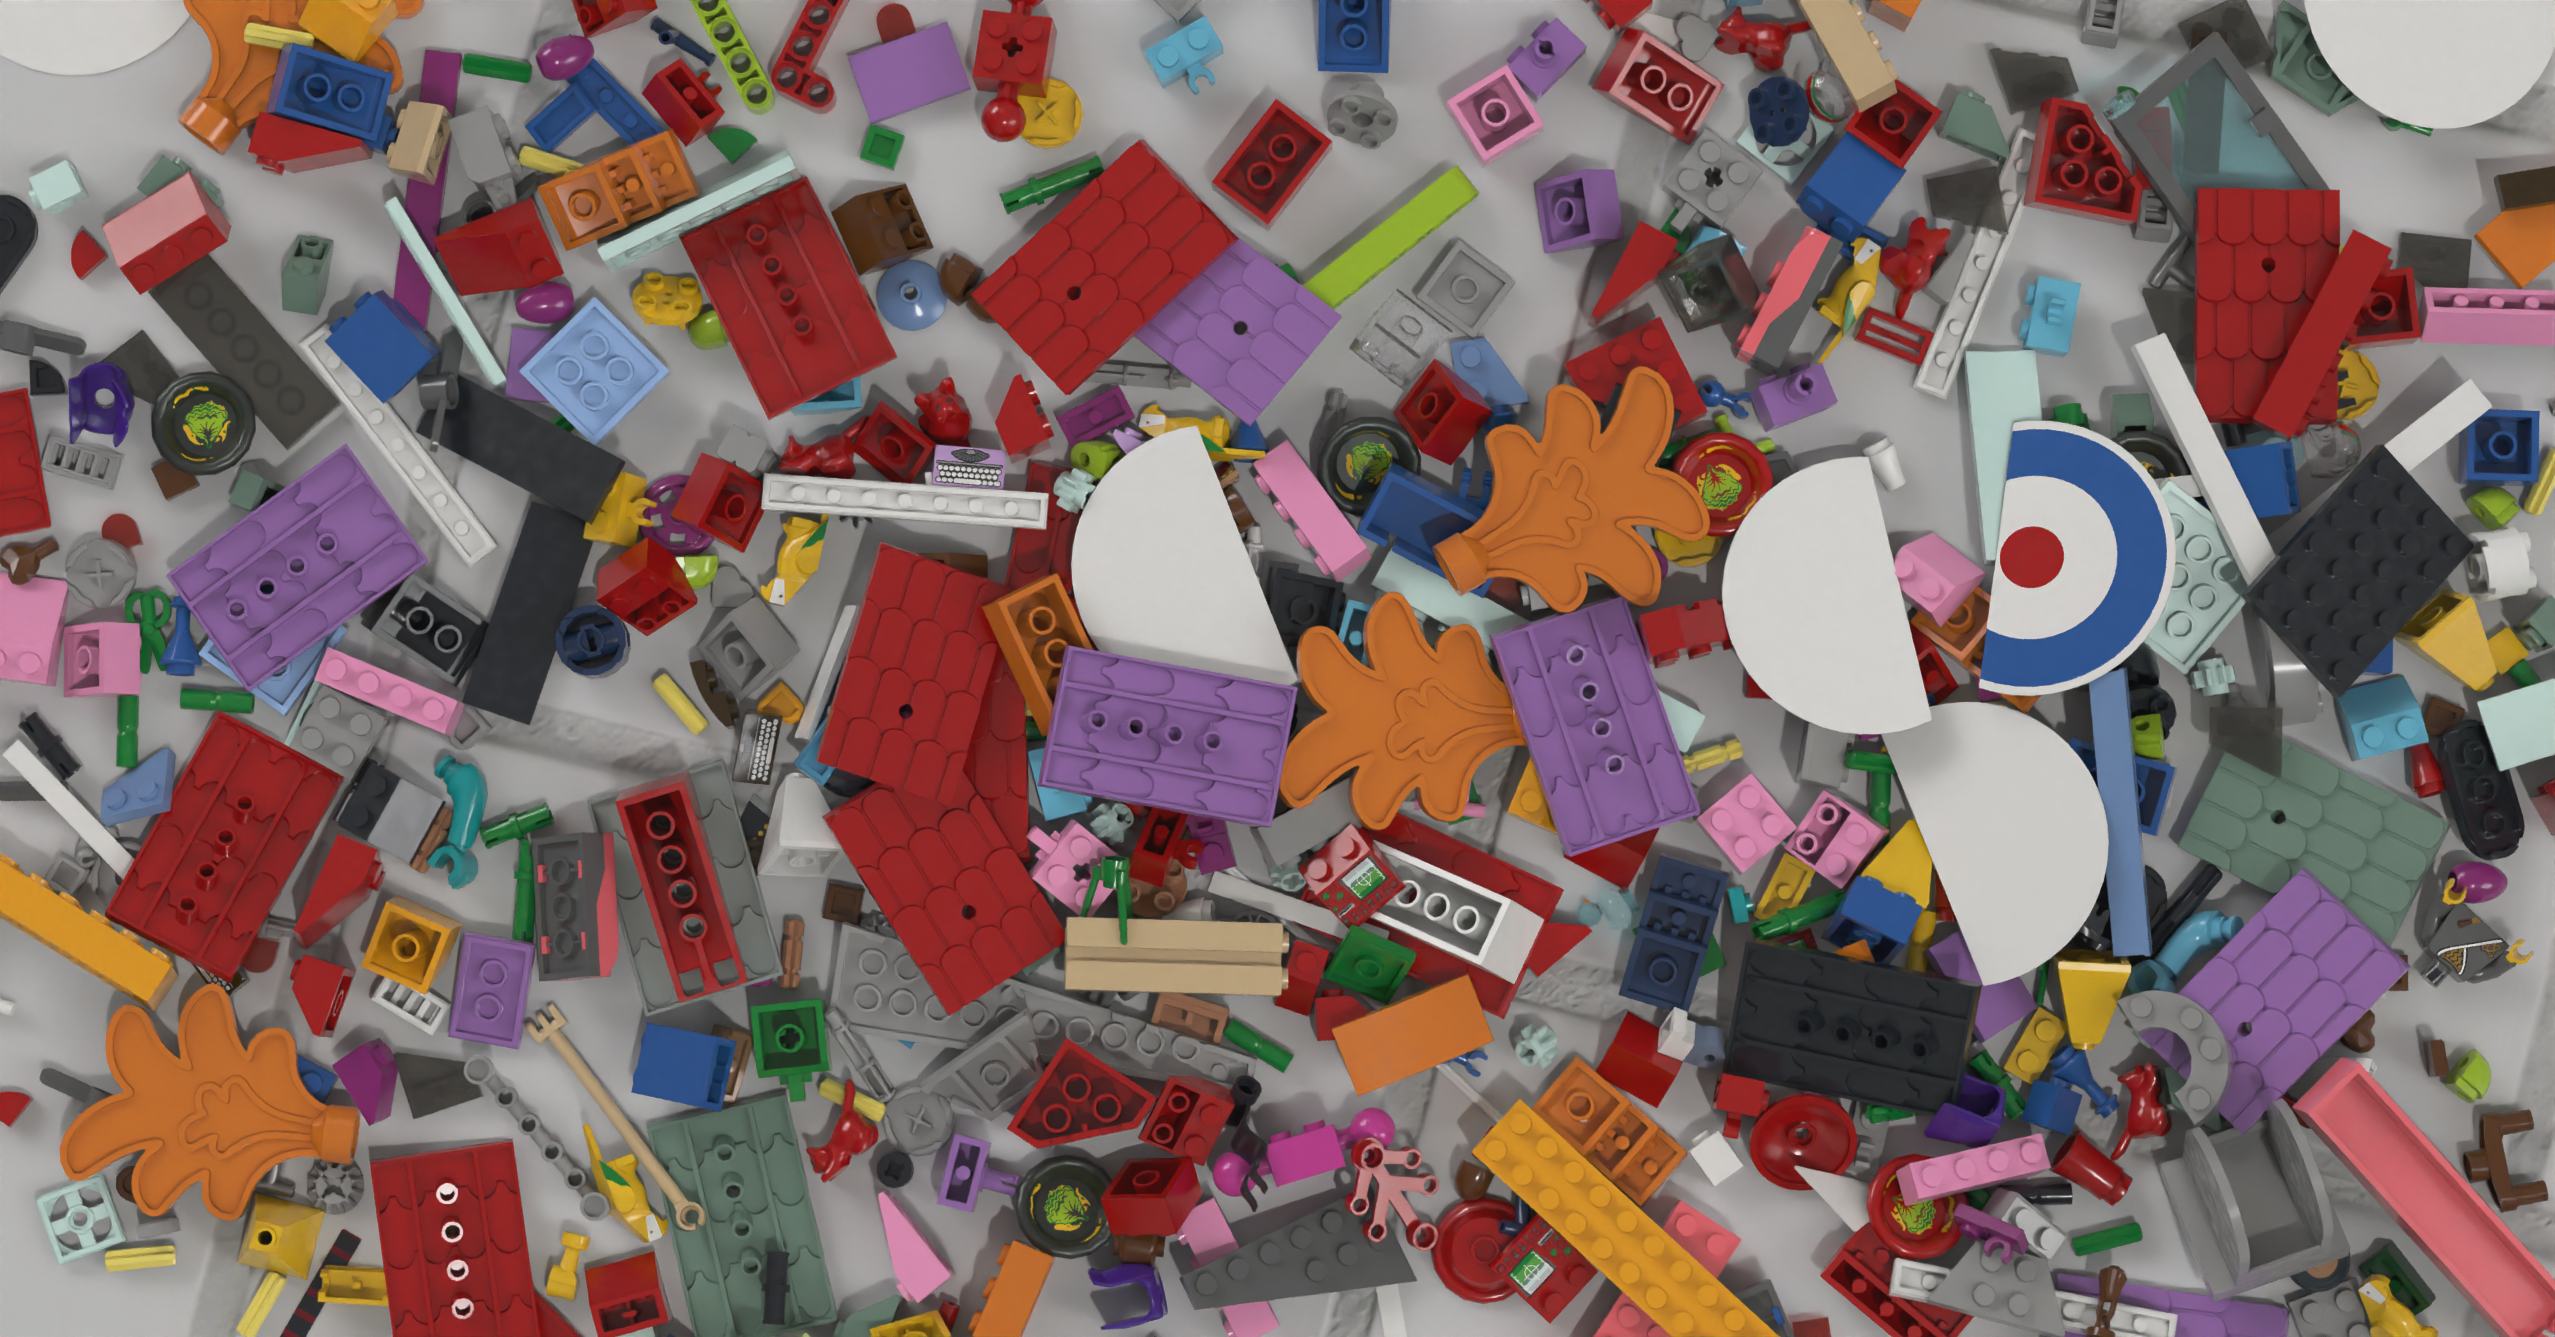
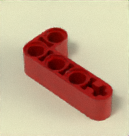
[771,0,850,114]

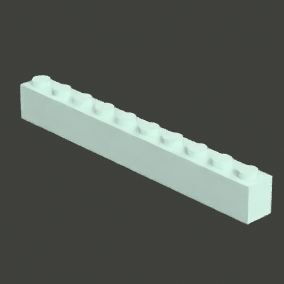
[1371,547,1706,755]

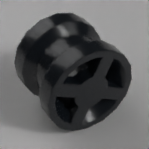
[876,1152,914,1188]

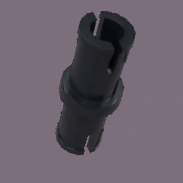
[18,712,82,781]
[761,1251,790,1325]

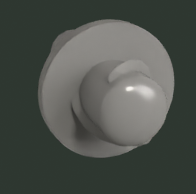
[1327,81,1398,149]

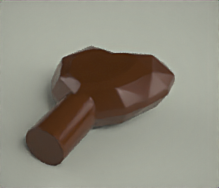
[0,538,59,585]
[2340,1009,2375,1053]

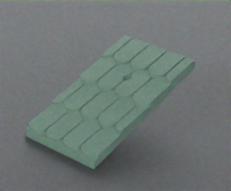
[2177,719,2451,947]
[647,1090,838,1337]

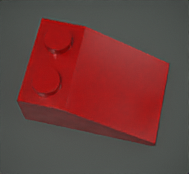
[1592,27,1725,145]
[247,111,373,176]
[433,197,564,296]
[1588,221,1680,328]
[293,834,386,950]

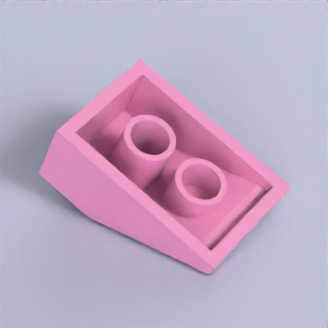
[0,573,69,687]
[878,1190,956,1303]

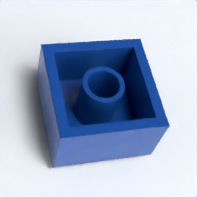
[2458,409,2540,487]

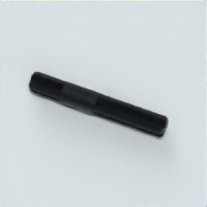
[2127,863,2223,968]

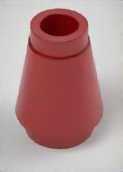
[2408,743,2446,799]

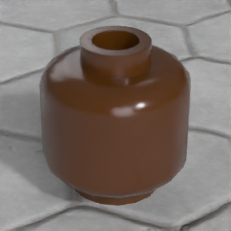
[1113,1234,1166,1266]

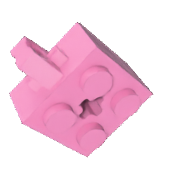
[1025,819,1131,918]

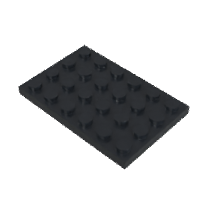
[2241,444,2475,698]

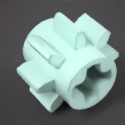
[1053,468,1096,514]
[2190,657,2236,697]
[1090,800,1135,847]
[1267,852,1309,891]
[1514,1023,1560,1070]

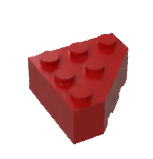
[2023,97,2143,226]
[1563,317,1708,432]
[1635,598,1734,669]
[1007,1038,1158,1149]

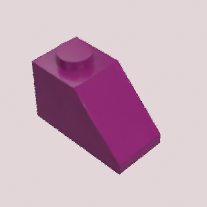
[332,1038,398,1126]

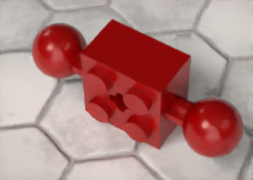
[972,0,1057,142]

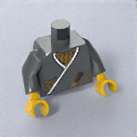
[2420,878,2534,988]

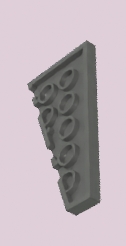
[1179,1184,1417,1310]

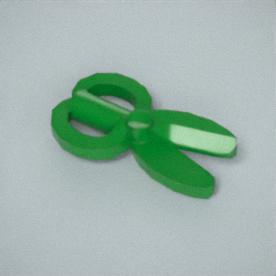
[125,589,172,675]

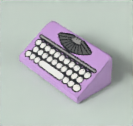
[932,445,1007,490]

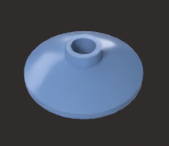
[877,260,947,331]

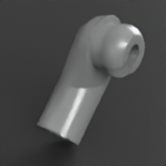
[74,825,120,868]

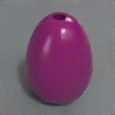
[535,35,595,81]
[515,281,575,324]
[2447,861,2508,904]

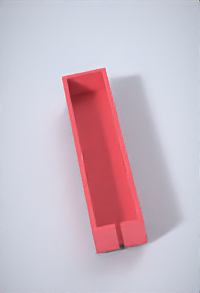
[2292,1057,2555,1337]

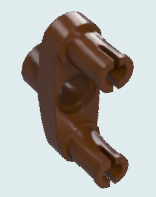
[2463,1109,2548,1213]

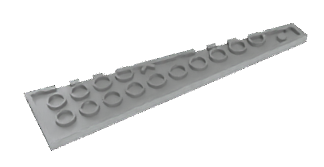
[827,921,1257,1089]

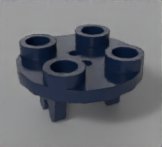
[1748,76,1809,147]

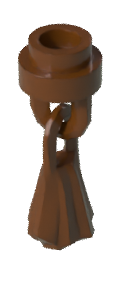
[2085,1265,2127,1337]

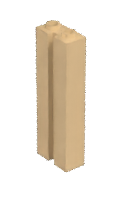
[1064,917,1289,997]

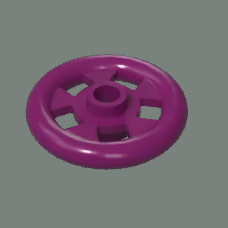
[638,474,714,556]

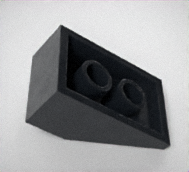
[361,573,489,687]

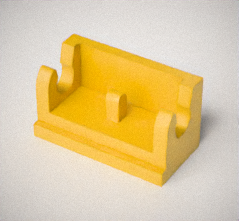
[318,1265,389,1306]

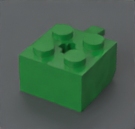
[750,999,833,1103]

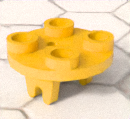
[632,272,702,331]

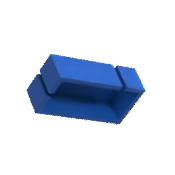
[1357,462,1494,598]

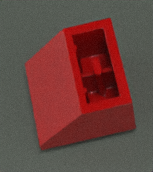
[572,0,658,38]
[995,374,1054,464]
[596,537,698,636]
[1138,1075,1235,1166]
[585,1251,673,1337]

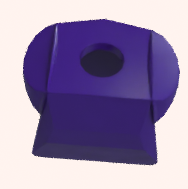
[68,362,135,447]
[1924,1073,2006,1148]
[1088,1264,1168,1330]

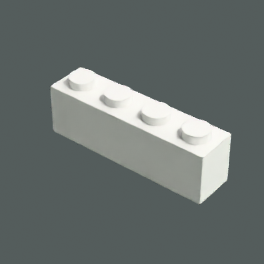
[794,605,860,743]

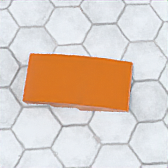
[537,128,701,251]
[2473,204,2555,290]
[1909,586,2041,714]
[1332,974,1494,1096]
[1531,1056,1689,1208]

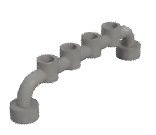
[464,1056,611,1221]

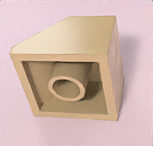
[386,101,454,186]

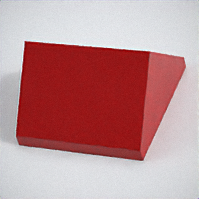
[853,401,936,484]
[1563,827,1659,891]
[1595,1011,1683,1108]

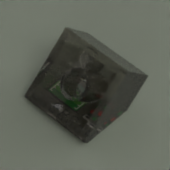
[1658,234,1760,333]

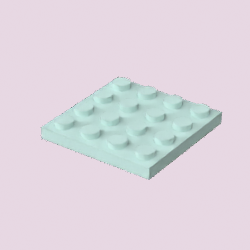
[2143,477,2248,675]

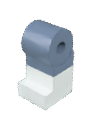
[1657,1007,1727,1069]

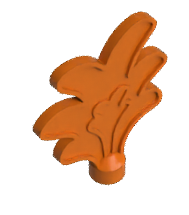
[178,0,425,155]
[1432,366,1710,613]
[1278,592,1528,831]
[59,984,361,1221]

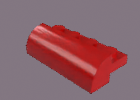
[1820,1221,1975,1337]

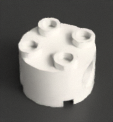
[2464,526,2537,603]

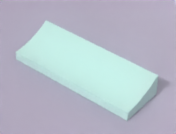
[597,149,801,272]
[1963,350,2042,566]
[2476,678,2555,771]

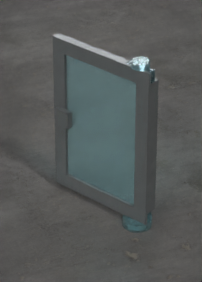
[2101,32,2330,245]

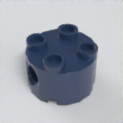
[555,605,631,679]

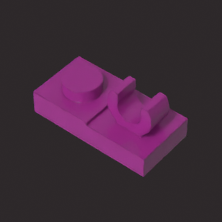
[1188,814,1237,875]
[1953,1202,2029,1265]

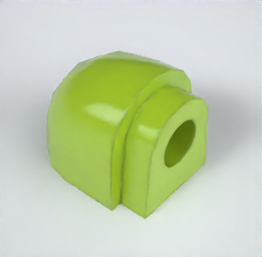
[688,310,730,350]
[1070,440,1124,481]
[2466,486,2520,531]
[675,554,719,591]
[2132,713,2164,760]
[2443,1049,2491,1103]

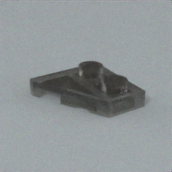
[1988,48,2079,115]
[99,330,180,406]
[2209,707,2283,777]

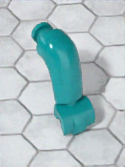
[427,755,488,889]

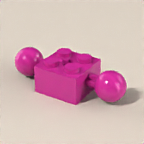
[1212,1107,1395,1197]

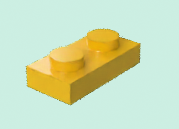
[1752,853,1815,920]
[2002,1007,2067,1086]

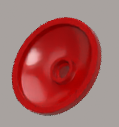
[1749,1094,1857,1191]

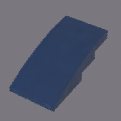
[1618,852,1729,1014]

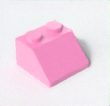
[1893,532,1987,628]
[64,622,142,698]

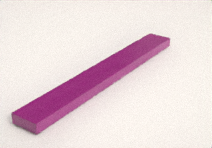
[393,50,462,333]

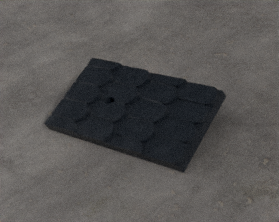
[1722,938,1982,1117]

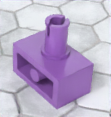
[1506,17,1587,102]
[1750,362,1838,433]
[937,1133,1020,1212]

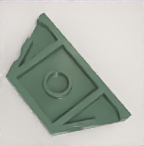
[2270,0,2360,117]

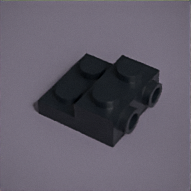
[1267,568,1346,648]

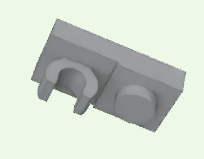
[1847,1101,1889,1176]

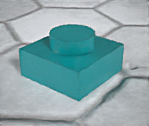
[1725,886,1754,926]

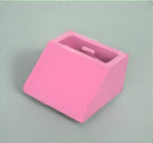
[1784,789,1890,889]

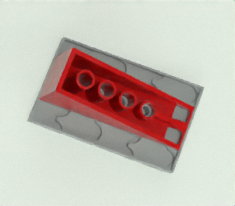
[587,759,784,1017]

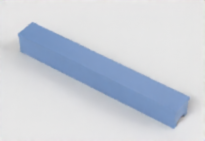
[2089,667,2153,957]

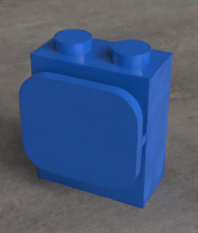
[1796,132,1907,243]
[324,290,441,404]
[2201,441,2301,518]
[631,1022,737,1112]

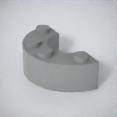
[2252,608,2323,728]
[2117,990,2233,1127]

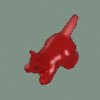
[1715,6,1812,72]
[1879,217,1951,319]
[914,377,973,448]
[779,415,869,479]
[2110,1062,2172,1161]
[806,1079,879,1183]

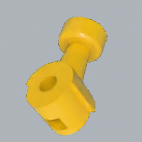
[546,1231,591,1302]

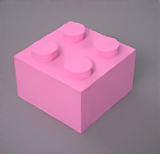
[1446,65,1544,168]
[1694,773,1797,875]

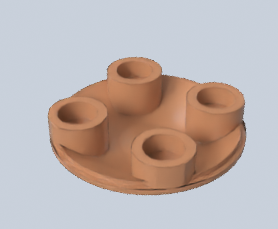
[1116,854,1187,918]

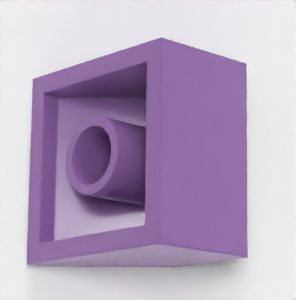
[1534,169,1625,254]

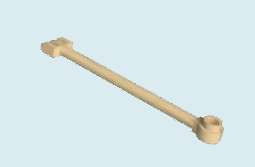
[524,1003,707,1231]

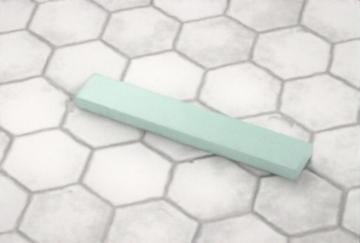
[384,196,506,389]

